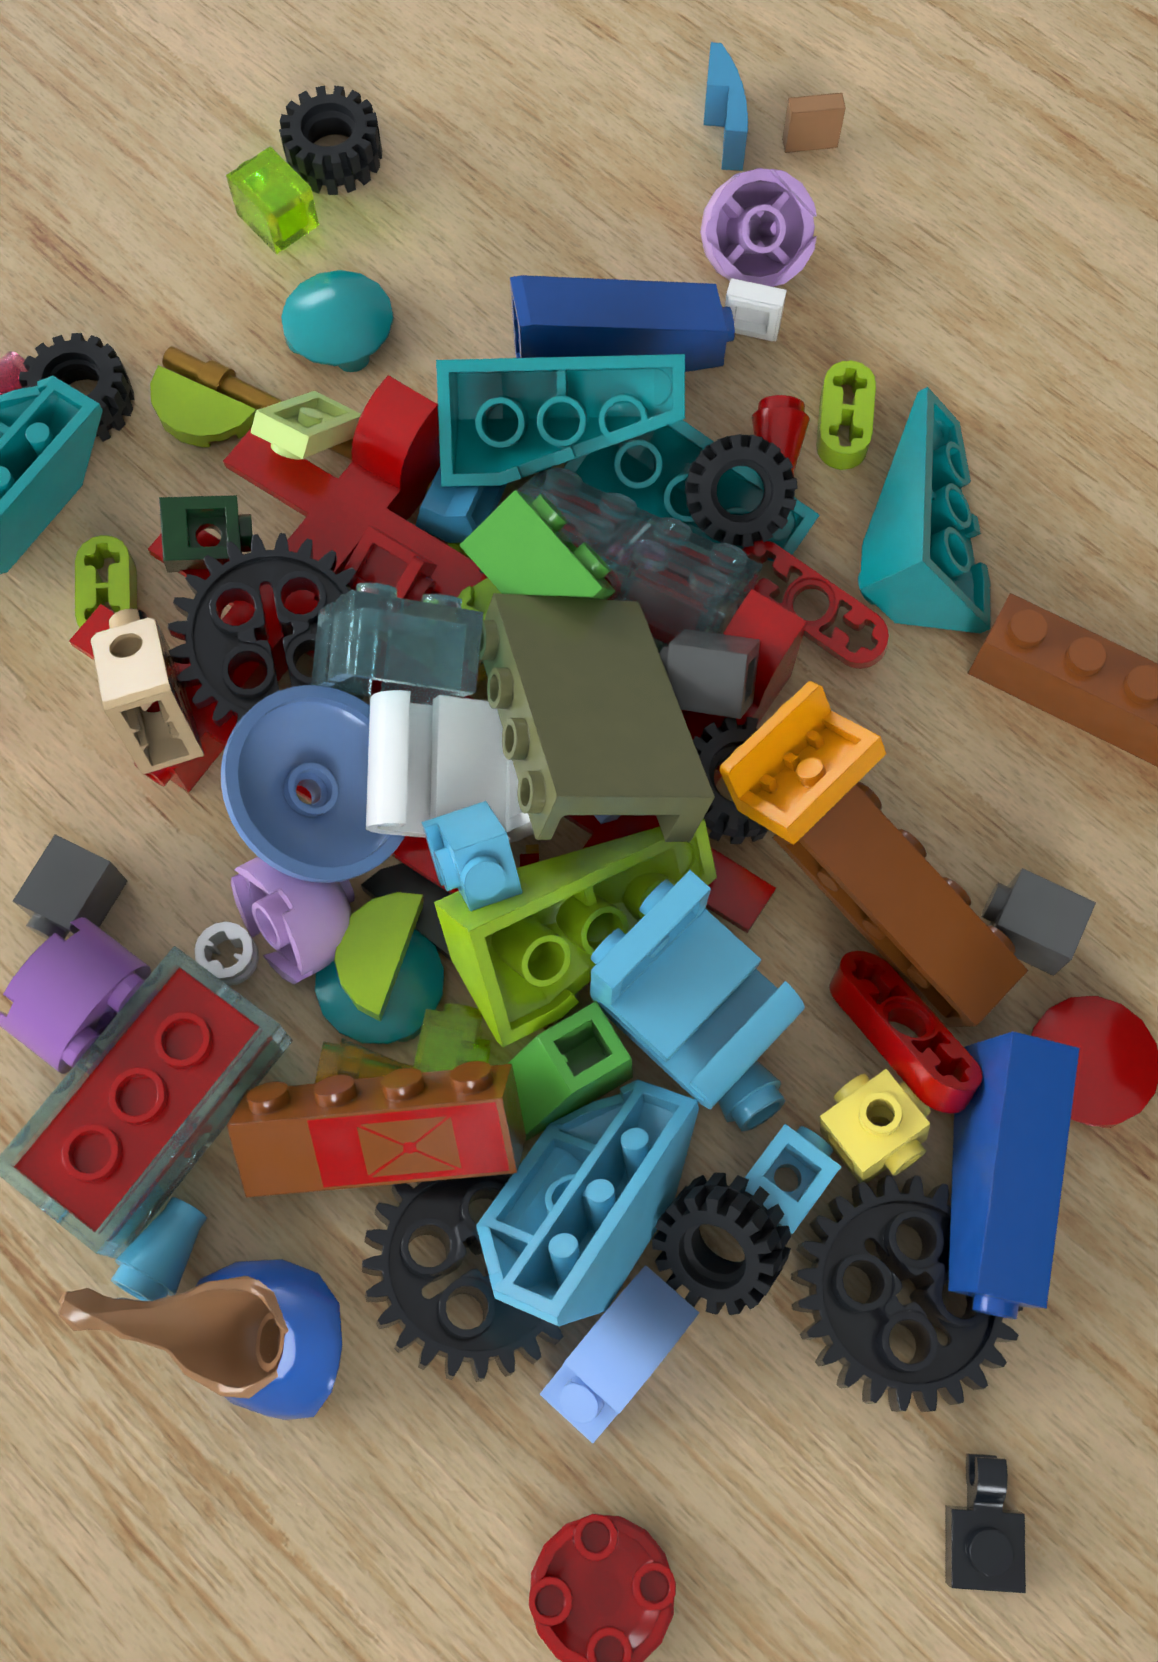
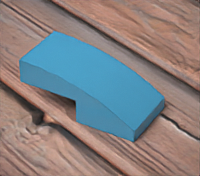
[703,42,748,171]

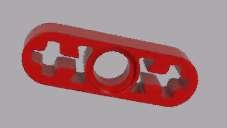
[734,541,889,669]
[829,951,982,1113]

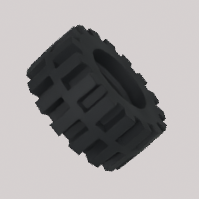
[19,333,135,442]

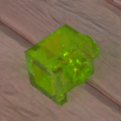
[413,1003,491,1072]

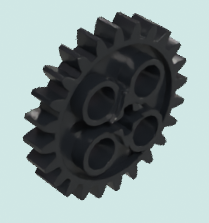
[168,533,380,727]
[361,1163,564,1382]
[791,1175,1023,1412]

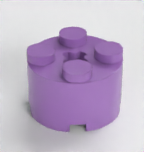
[0,917,157,1074]

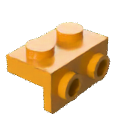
[720,681,886,845]

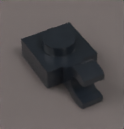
[945,1453,1026,1593]

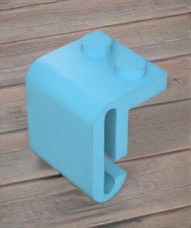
[590,870,805,1109]

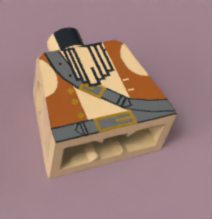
[91,609,205,775]

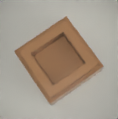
[782,93,846,153]

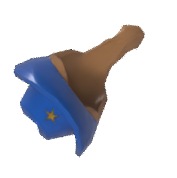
[58,1259,343,1420]

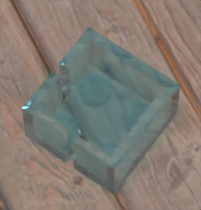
[311,583,484,705]

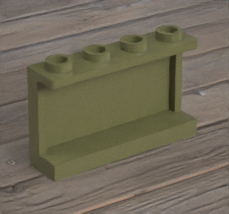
[473,593,715,842]

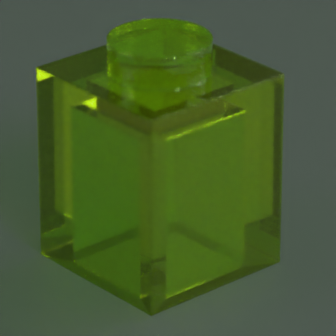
[226,146,319,254]

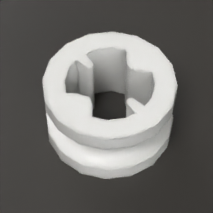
[194,922,259,986]

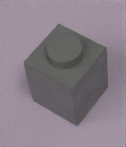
[660,629,760,719]
[13,834,128,939]
[981,868,1096,976]

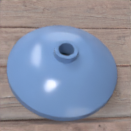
[221,685,405,883]

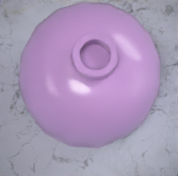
[700,168,817,287]
[231,857,355,984]

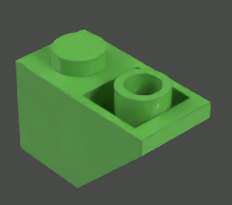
[459,490,615,600]
[507,1001,633,1141]

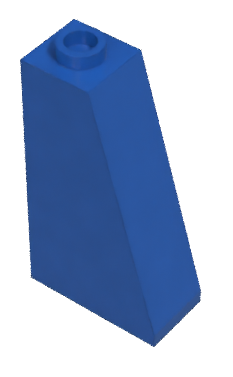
[510,275,735,372]
[948,1031,1080,1319]

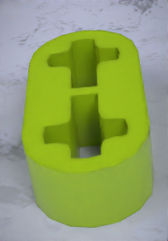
[816,360,876,470]
[75,535,137,628]

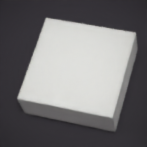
[725,278,787,341]

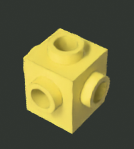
[820,1069,931,1184]

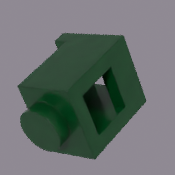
[159,495,253,573]

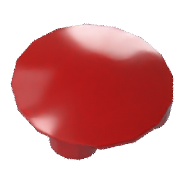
[1031,996,1158,1128]
[529,1514,676,1662]

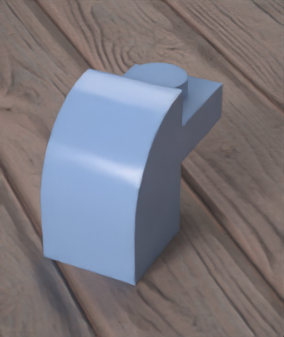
[539,1265,700,1443]

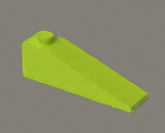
[434,819,717,1047]

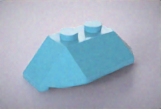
[476,1079,699,1326]

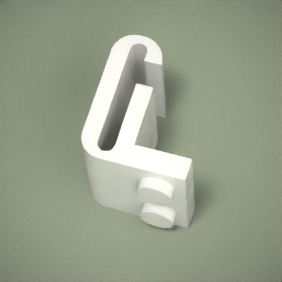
[366,690,534,843]

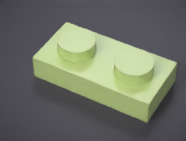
[250,391,361,460]

